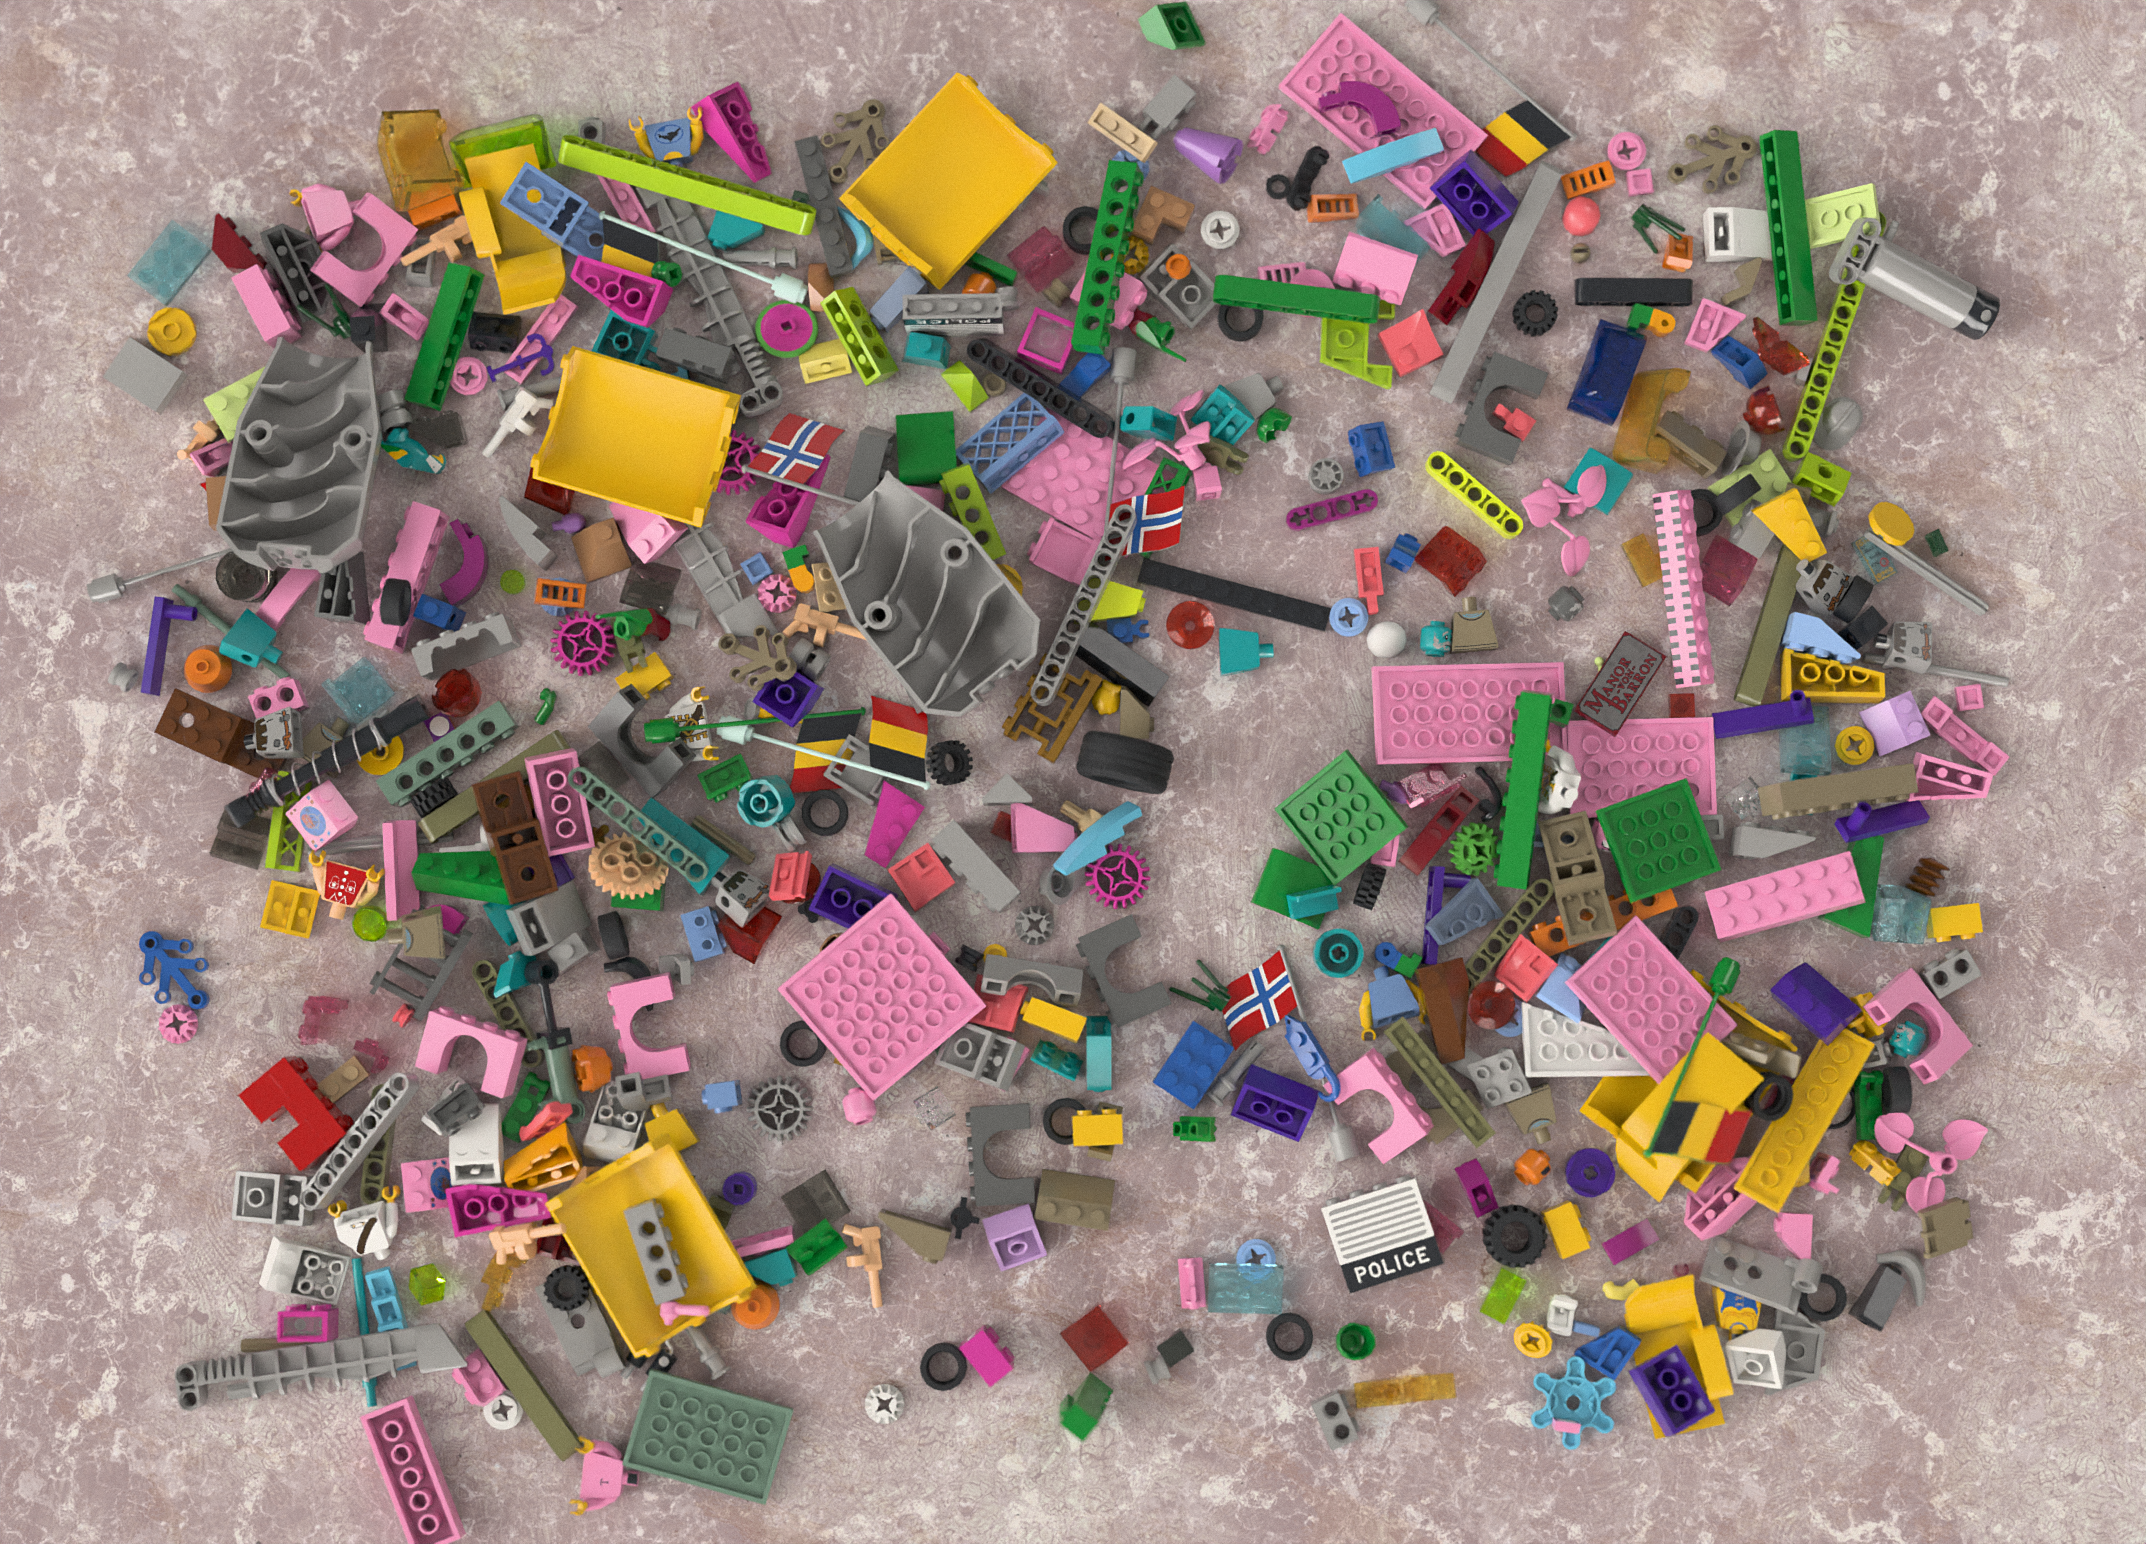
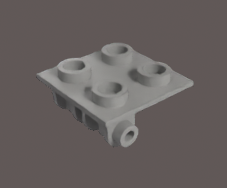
[1467,1047,1532,1109]

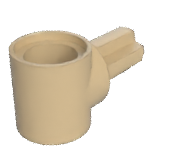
[1060,800,1103,833]

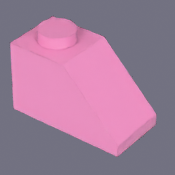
[1192,463,1222,501]
[1773,1212,1813,1260]

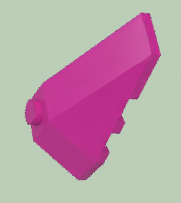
[691,81,772,183]
[570,255,673,328]
[745,454,831,548]
[445,1184,552,1238]

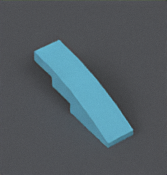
[1342,128,1444,184]
[1053,801,1143,876]
[365,1266,417,1371]

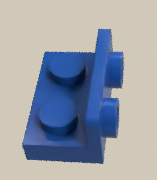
[1348,421,1396,477]

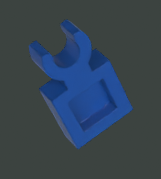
[1107,618,1150,644]

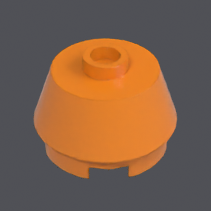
[184,645,232,693]
[571,1045,613,1093]
[731,1280,780,1329]

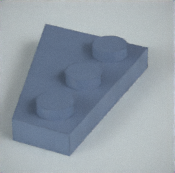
[1425,878,1505,945]

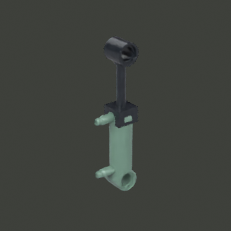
[524,960,585,1124]

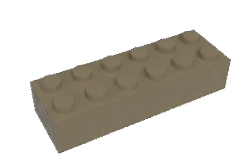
[1758,763,1919,820]

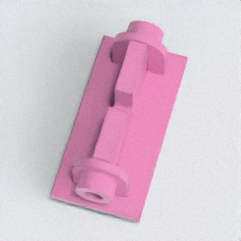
[1247,104,1288,155]
[1178,1257,1206,1309]

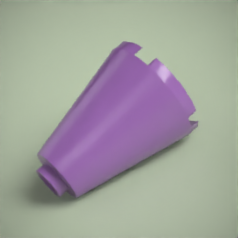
[1173,127,1243,184]

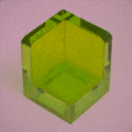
[409,1263,446,1306]

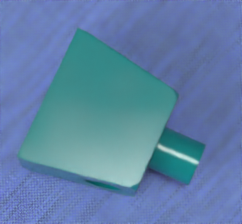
[902,332,951,370]
[1119,406,1177,441]
[219,608,283,667]
[1218,628,1274,677]

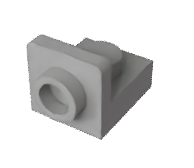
[1806,506,1839,538]
[1862,1037,1893,1069]

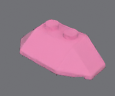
[1684,1156,1757,1241]

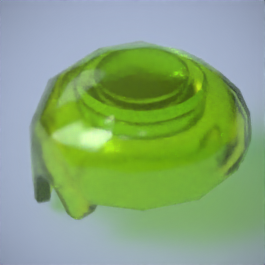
[352,905,390,942]

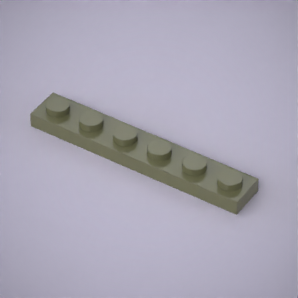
[1383,1016,1496,1148]

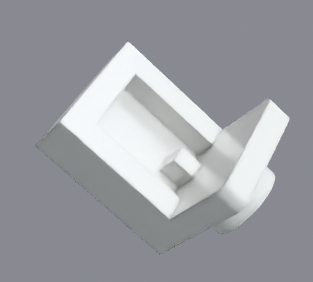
[1545,1295,1578,1337]

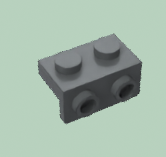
[427,1082,486,1137]

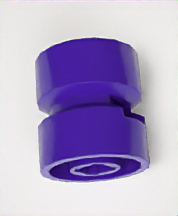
[722,1171,758,1205]

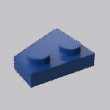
[1574,1325,1642,1381]

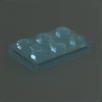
[127,220,212,307]
[1779,706,1832,776]
[1208,1263,1284,1314]

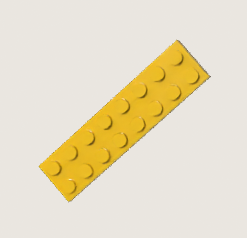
[1734,1029,1875,1213]

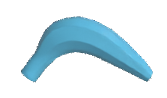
[837,206,874,269]

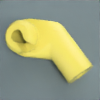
[1602,1279,1640,1301]

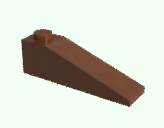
[1415,957,1469,1065]

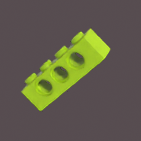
[820,287,899,386]
[939,463,1007,560]

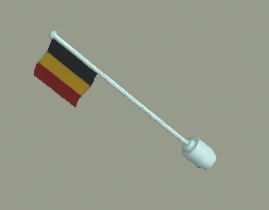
[599,211,808,304]
[717,696,931,790]

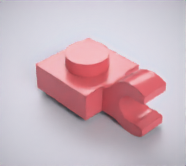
[1492,404,1536,442]

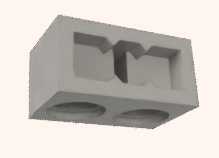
[1919,948,1982,999]
[1310,1390,1360,1451]

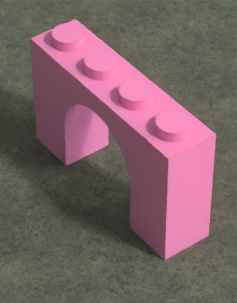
[310,193,418,307]
[1863,968,1973,1085]
[607,972,691,1080]
[415,1006,528,1098]
[1323,1047,1434,1164]

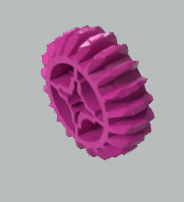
[716,430,761,496]
[550,611,617,676]
[1085,843,1151,909]

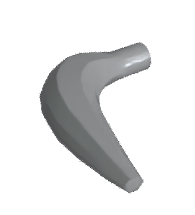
[1876,1250,1925,1306]

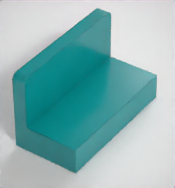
[1286,885,1342,919]

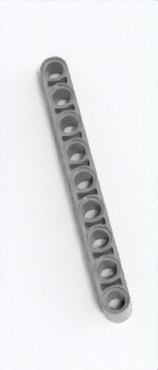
[1031,504,1137,706]

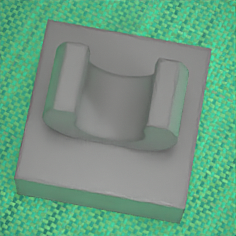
[1785,356,1813,387]

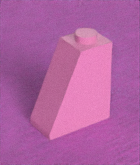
[1011,803,1078,853]

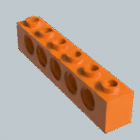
[1528,889,1678,957]

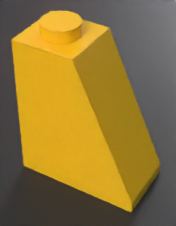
[1020,997,1087,1044]

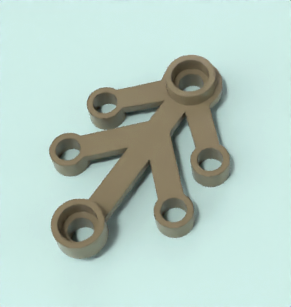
[821,99,890,185]
[1667,125,1757,194]
[718,625,797,691]

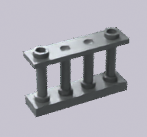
[369,904,473,1022]

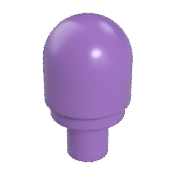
[552,513,586,533]
[1379,779,1412,804]

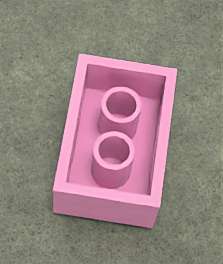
[231,264,302,348]

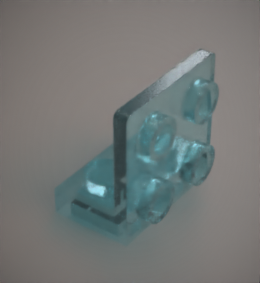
[321,657,395,724]

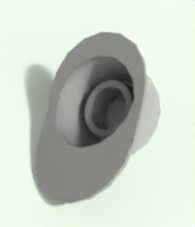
[1813,397,1863,450]
[1722,420,1762,476]
[1038,865,1087,905]

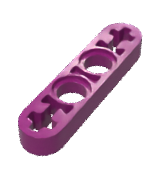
[1286,489,1378,531]

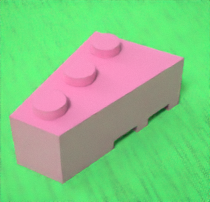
[1905,752,1994,801]

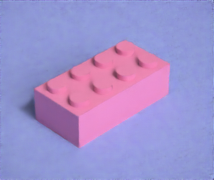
[524,748,595,856]

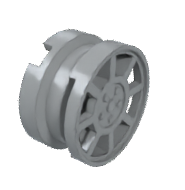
[1308,458,1344,495]
[772,814,807,853]

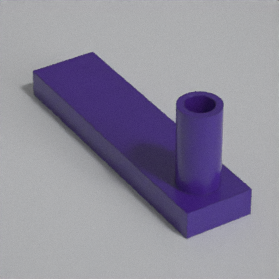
[141,596,198,696]
[1712,690,1814,739]
[1834,800,1930,843]
[1421,866,1471,965]

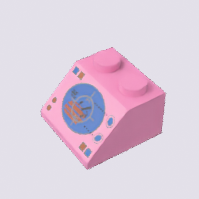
[285,779,359,852]
[401,1157,459,1213]

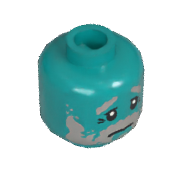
[1420,621,1452,657]
[1889,1020,1926,1059]

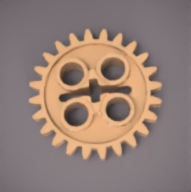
[588,832,669,899]

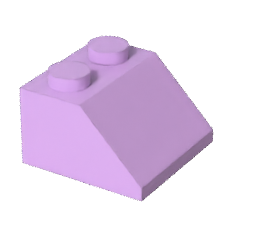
[1859,691,1930,757]
[982,1203,1047,1271]

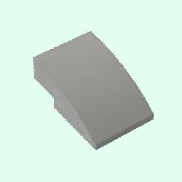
[1136,243,1216,329]
[103,337,188,415]
[499,496,558,571]
[934,1023,1025,1092]
[232,1170,315,1226]

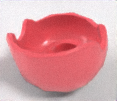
[1562,196,1601,237]

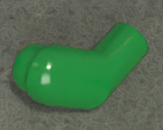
[534,688,557,725]

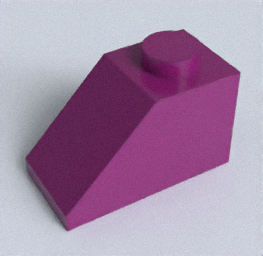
[1454,1158,1499,1218]

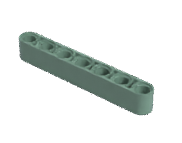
[568,766,709,882]

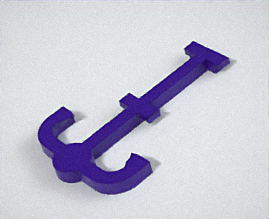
[486,334,555,383]

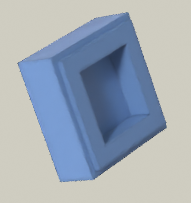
[740,552,774,586]
[1572,1320,1600,1337]

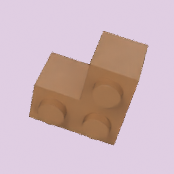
[1131,185,1195,245]

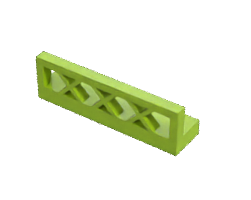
[265,771,313,872]

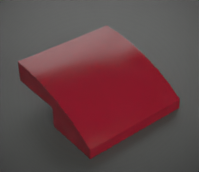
[536,1215,582,1267]

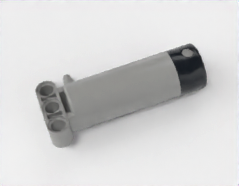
[1829,217,2000,340]

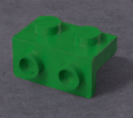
[697,753,754,803]

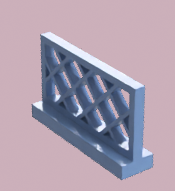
[956,393,1065,494]

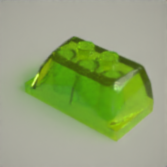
[449,114,557,189]

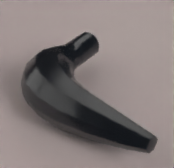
[603,957,654,1011]

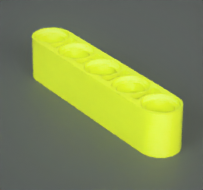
[1425,451,1523,539]

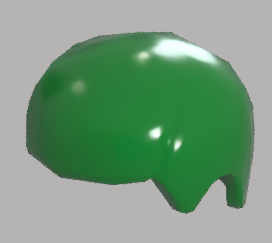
[1256,408,1292,443]
[1336,1322,1376,1360]

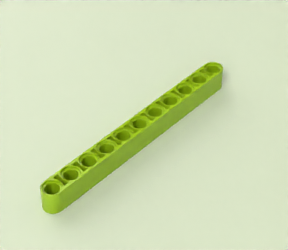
[558,135,816,235]
[1782,212,1887,462]

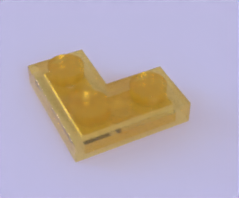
[1620,533,1663,588]

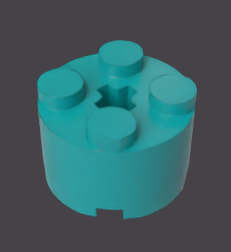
[737,775,795,828]
[1312,929,1364,978]

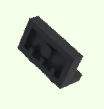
[468,311,522,354]

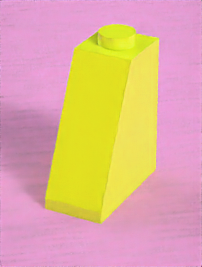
[1073,578,1146,625]

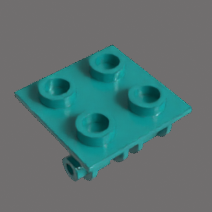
[1030,1039,1084,1081]

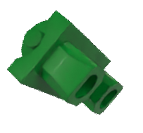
[1173,1116,1217,1142]

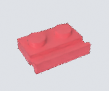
[769,851,812,901]

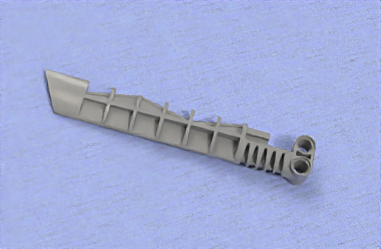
[632,185,784,418]
[673,521,778,637]
[175,1323,468,1411]

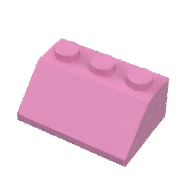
[1332,232,1418,306]

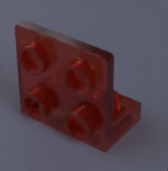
[1752,316,1810,376]

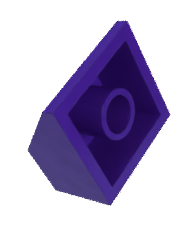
[752,668,825,728]

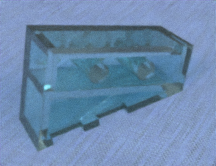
[1355,193,1430,268]

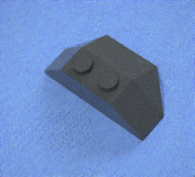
[260,223,333,323]

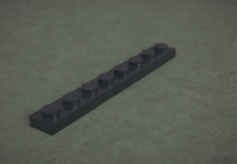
[1137,558,1331,632]

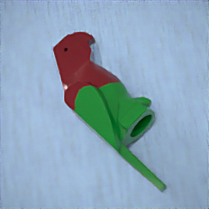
[1128,306,1187,362]
[596,608,671,641]

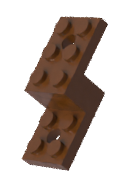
[154,688,287,781]
[471,770,558,905]

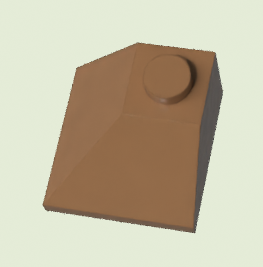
[571,518,633,583]

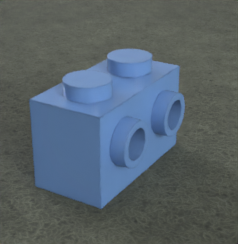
[680,906,728,962]
[702,1080,743,1113]

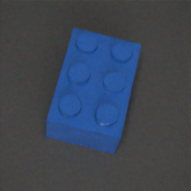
[1152,1020,1234,1110]

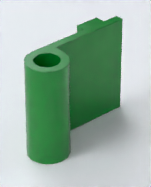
[896,411,957,486]
[1251,848,1337,930]

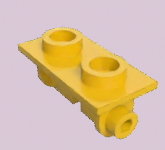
[1849,1140,1902,1186]

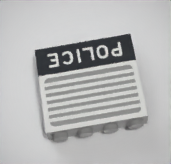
[903,293,1004,337]
[1321,1174,1445,1293]

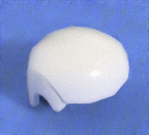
[1366,621,1407,658]

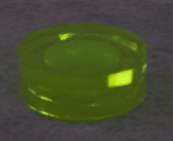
[500,570,526,595]

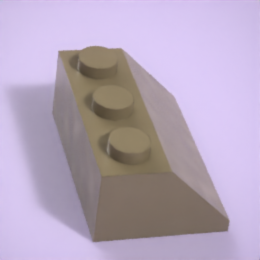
[1647,410,1727,479]
[1035,1169,1115,1231]

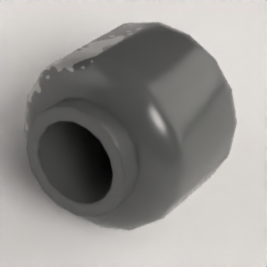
[1548,585,1585,622]

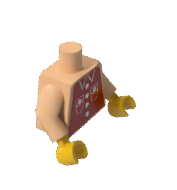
[308,849,385,920]

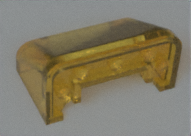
[377,109,464,212]
[1612,368,1691,474]

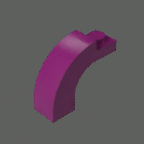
[1318,81,1401,137]
[439,518,489,607]

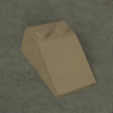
[878,1209,952,1264]

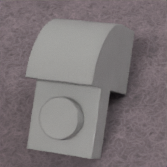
[615,1072,672,1111]

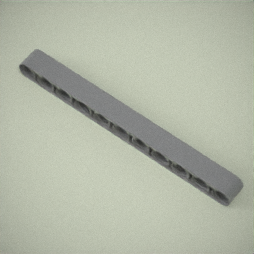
[1429,161,1564,404]

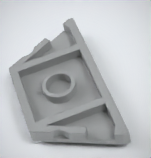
[1764,1308,1825,1395]

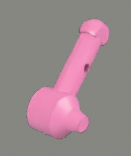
[1542,478,1587,518]
[660,1300,710,1325]

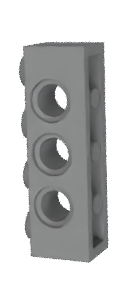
[623,1198,689,1305]

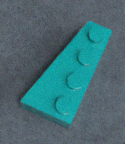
[637,797,732,896]

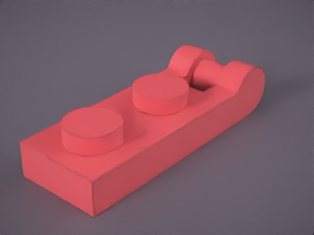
[519,1102,573,1141]

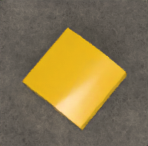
[260,880,320,939]

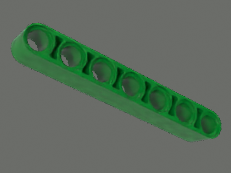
[1213,275,1380,324]

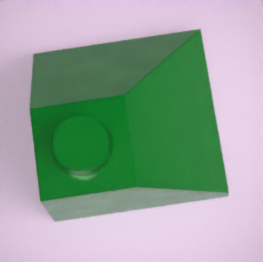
[1137,1,1206,50]

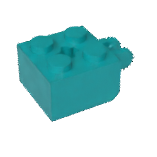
[591,310,662,371]

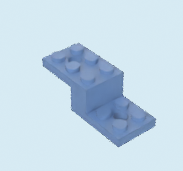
[500,162,604,262]

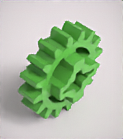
[1449,822,1499,876]

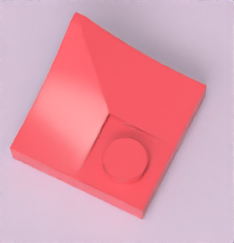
[1378,309,1444,377]
[888,843,955,913]
[1494,934,1558,1003]
[968,974,1029,1033]

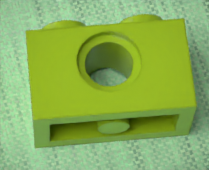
[1792,452,1852,507]

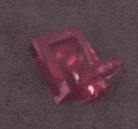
[353,1037,389,1074]

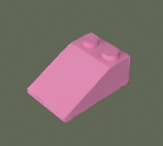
[609,502,688,564]

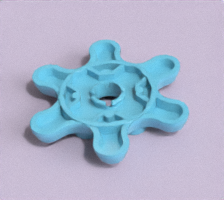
[1531,1356,1616,1450]

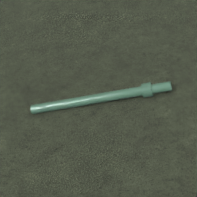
[172,584,290,679]

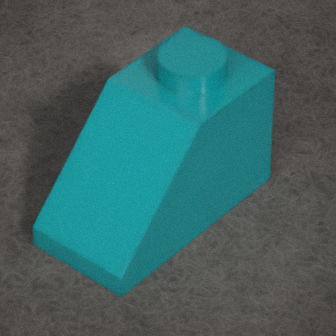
[708,210,765,250]
[494,950,542,998]
[743,1248,798,1287]

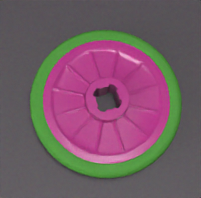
[755,300,818,358]

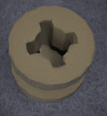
[1042,278,1072,309]

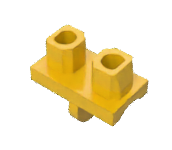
[1847,992,1888,1039]

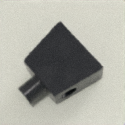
[1837,605,1888,650]

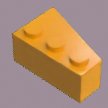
[503,1122,583,1191]

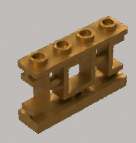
[1002,652,1103,764]

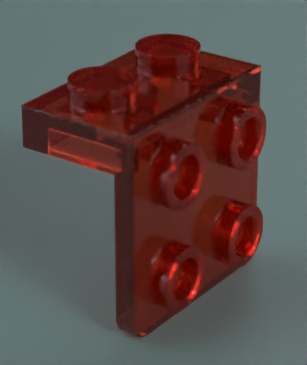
[1415,526,1487,597]

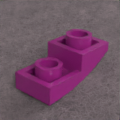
[1601,1218,1660,1265]

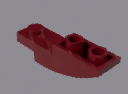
[1428,228,1495,325]
[1398,785,1480,877]

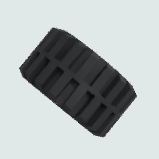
[1482,1204,1548,1268]

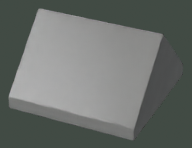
[982,773,1033,806]

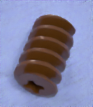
[1899,858,1950,912]

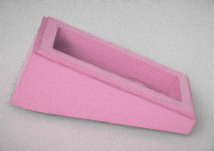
[1257,262,1306,283]

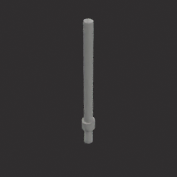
[1863,652,2009,687]

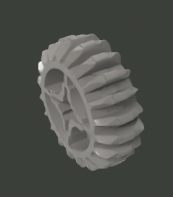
[747,1075,813,1142]

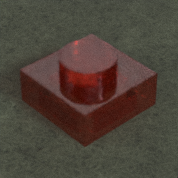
[1668,693,1695,718]
[989,811,1012,843]

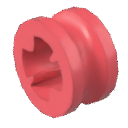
[392,1003,415,1028]

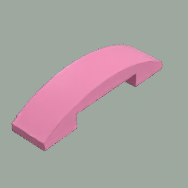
[255,568,321,631]
[1920,696,2009,776]

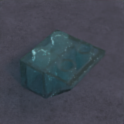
[1871,884,1932,944]

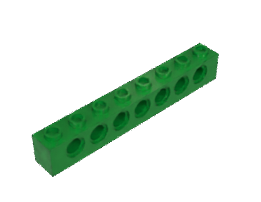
[1071,160,1144,354]

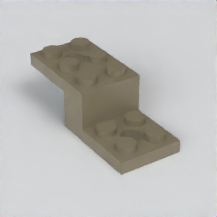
[1538,811,1617,946]

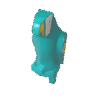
[381,427,446,475]

